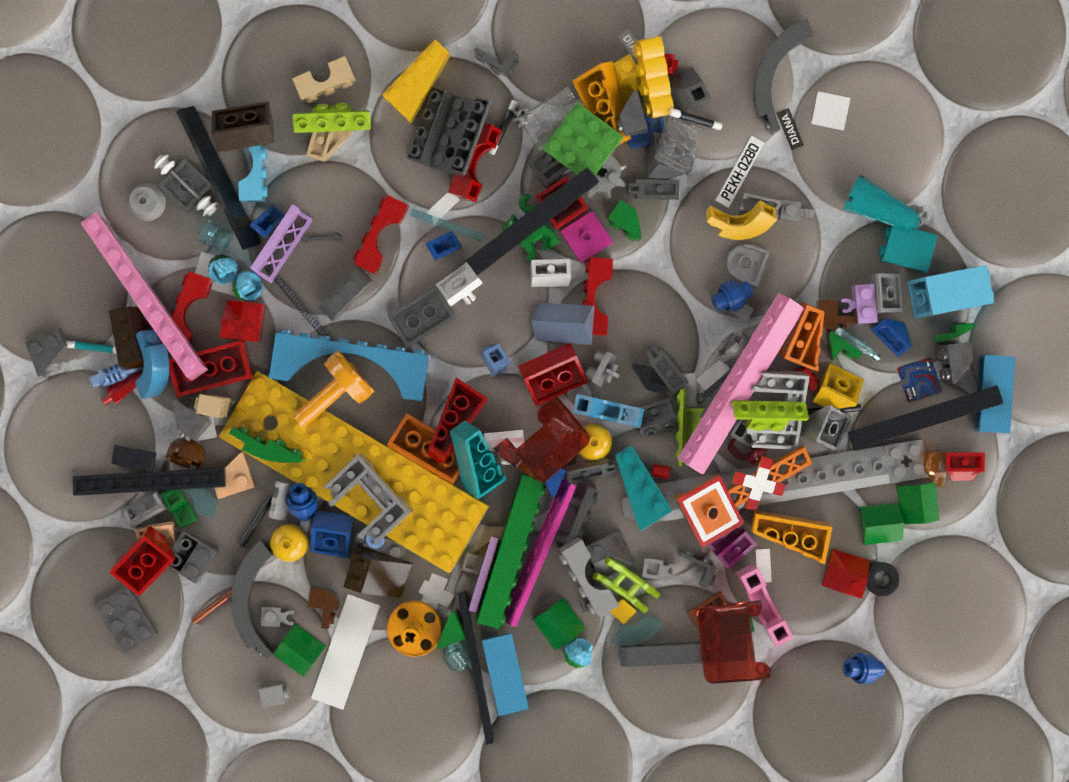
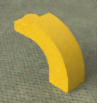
[706,200,777,240]

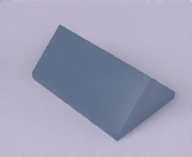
[531,303,594,344]

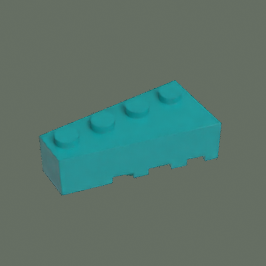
[450,421,507,499]
[615,445,673,532]

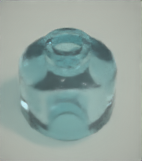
[442,643,470,672]

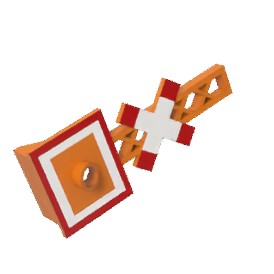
[674,446,813,548]

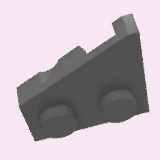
[25,328,68,377]

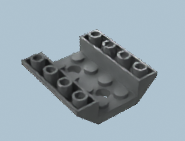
[407,86,492,177]

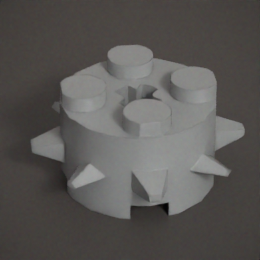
[588,151,627,199]

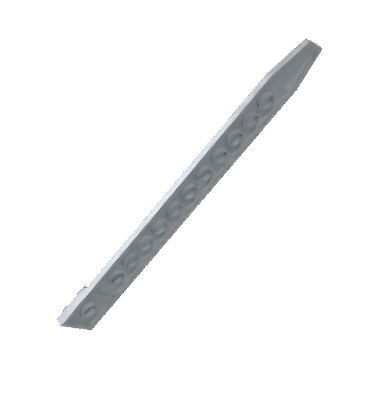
[621,439,928,521]

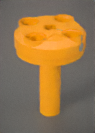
[292,350,374,428]
[387,600,443,657]

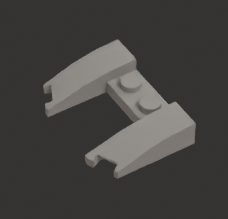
[746,371,810,450]
[324,453,414,545]

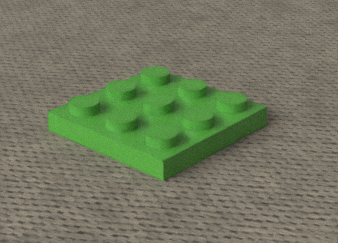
[542,102,624,175]

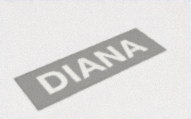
[618,29,638,64]

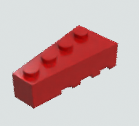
[427,377,488,465]

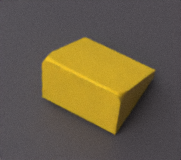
[610,597,637,624]

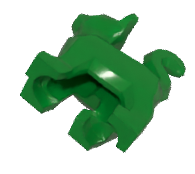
[502,194,560,262]

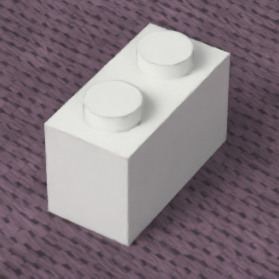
[530,259,571,287]

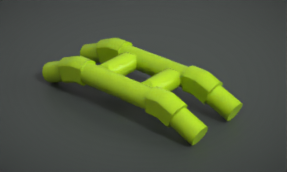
[593,557,661,614]

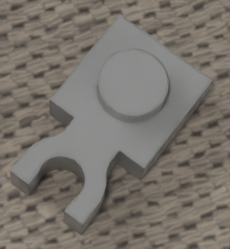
[642,557,677,579]
[261,606,295,627]

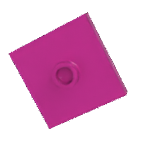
[560,210,613,263]

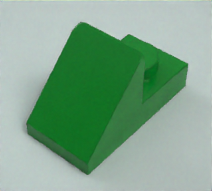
[826,330,863,361]

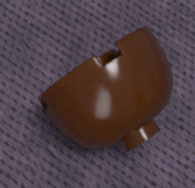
[165,437,206,469]

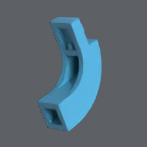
[135,330,169,399]
[573,394,644,428]

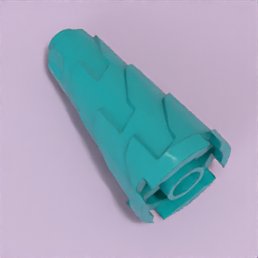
[843,175,922,230]

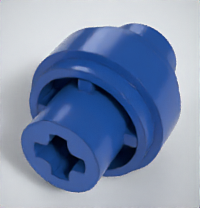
[711,280,753,312]
[286,483,318,521]
[843,653,885,684]

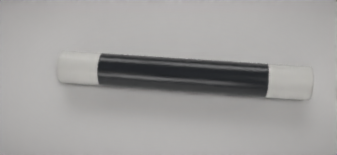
[488,100,519,155]
[669,108,722,130]

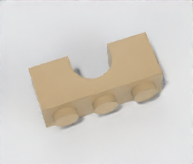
[292,56,356,104]
[194,394,233,418]

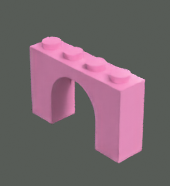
[735,564,794,647]

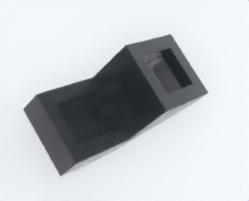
[632,363,668,394]
[111,445,157,471]

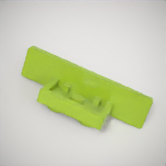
[293,103,371,133]
[676,389,705,466]
[732,400,809,431]

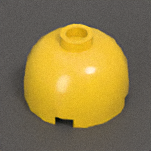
[574,423,612,461]
[270,524,309,562]

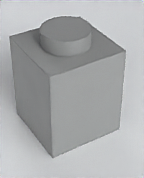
[259,682,290,708]

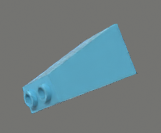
[907,265,994,319]

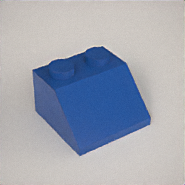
[311,510,354,558]

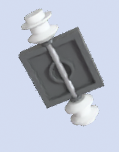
[154,154,217,216]

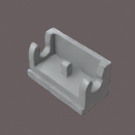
[738,193,782,218]
[123,491,167,529]

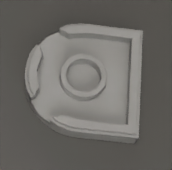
[726,244,770,288]

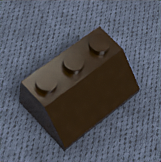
[211,101,275,152]
[109,306,154,371]

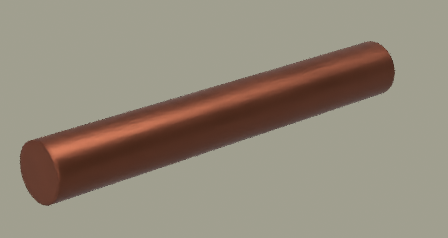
[191,587,233,624]

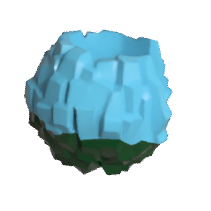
[208,254,239,285]

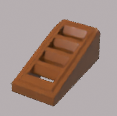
[686,591,730,628]

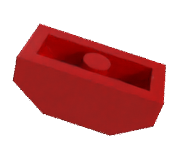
[945,452,985,481]

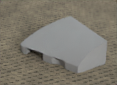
[268,480,295,521]

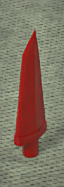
[101,370,143,405]

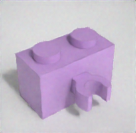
[840,284,878,325]

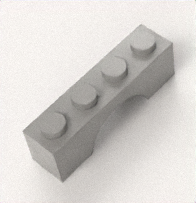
[559,537,619,618]

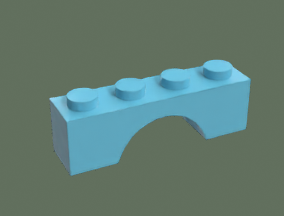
[238,145,268,203]

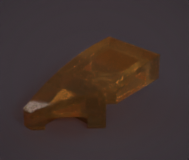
[924,450,946,488]

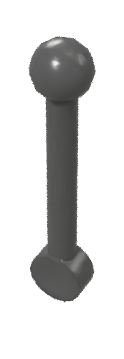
[301,233,341,243]

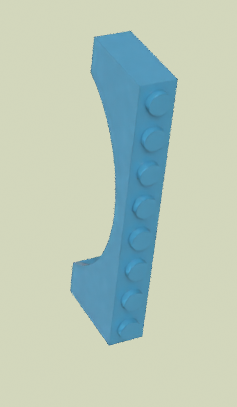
[269,330,429,401]

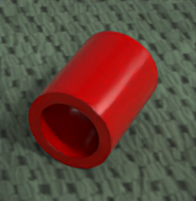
[651,463,671,480]

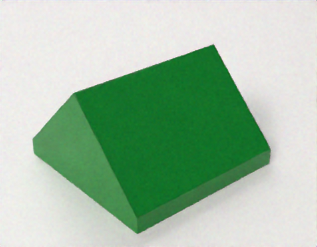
[897,482,940,525]
[860,503,904,545]
[533,597,586,650]
[436,607,466,649]
[273,624,326,677]

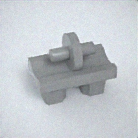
[585,351,619,387]

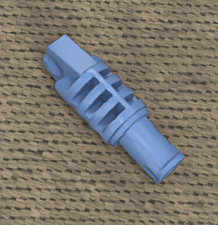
[90,364,144,387]

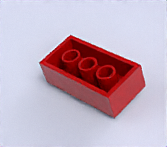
[169,340,254,398]

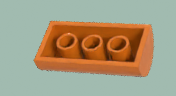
[387,413,460,485]

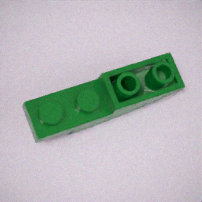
[229,426,306,463]

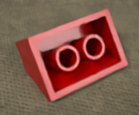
[518,343,588,406]
[109,525,175,596]

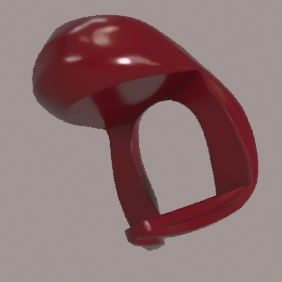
[728,438,767,465]

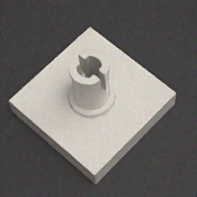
[436,262,482,306]
[484,430,525,465]

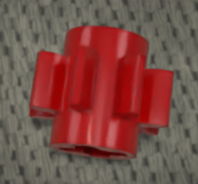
[664,54,679,76]

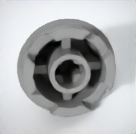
[128,183,166,221]
[715,330,750,367]

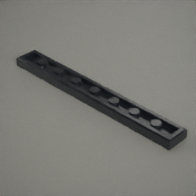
[176,106,260,250]
[466,167,600,276]
[848,385,1004,450]
[73,468,226,496]
[457,590,494,745]

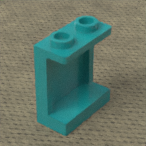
[878,225,938,274]

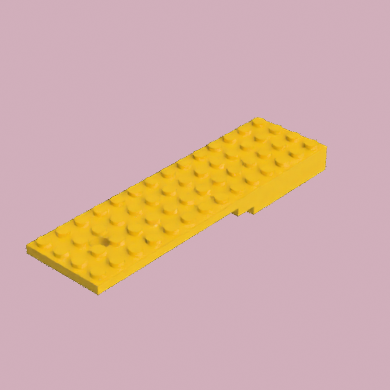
[219,371,490,573]

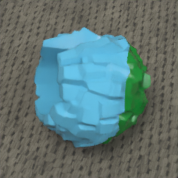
[232,271,263,302]
[563,638,593,668]

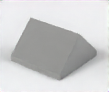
[870,274,903,313]

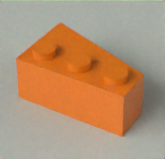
[777,301,824,371]

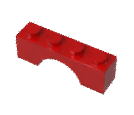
[448,123,502,203]
[353,195,409,275]
[582,257,613,336]
[170,271,214,344]

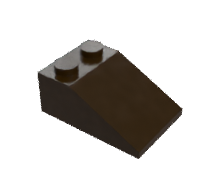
[343,545,412,598]

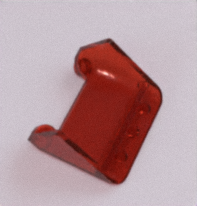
[493,395,590,482]
[697,600,771,684]

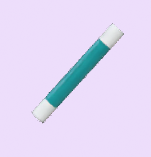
[66,340,117,354]

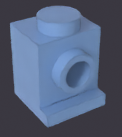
[481,344,511,377]

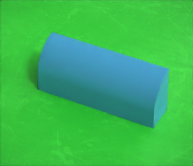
[974,355,1015,434]
[481,633,529,716]

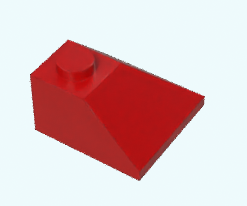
[822,549,870,599]

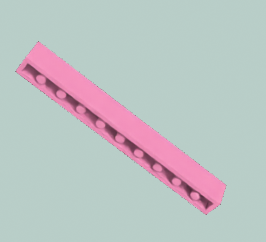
[81,212,208,381]
[677,293,804,474]

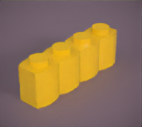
[633,36,674,118]

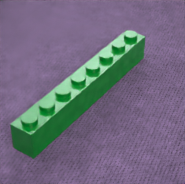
[475,474,546,629]

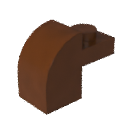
[816,300,857,332]
[308,586,341,629]

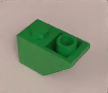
[607,200,642,242]

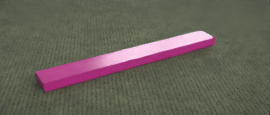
[504,479,576,627]

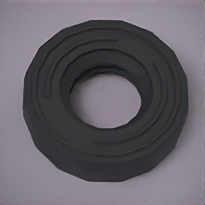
[866,562,899,596]

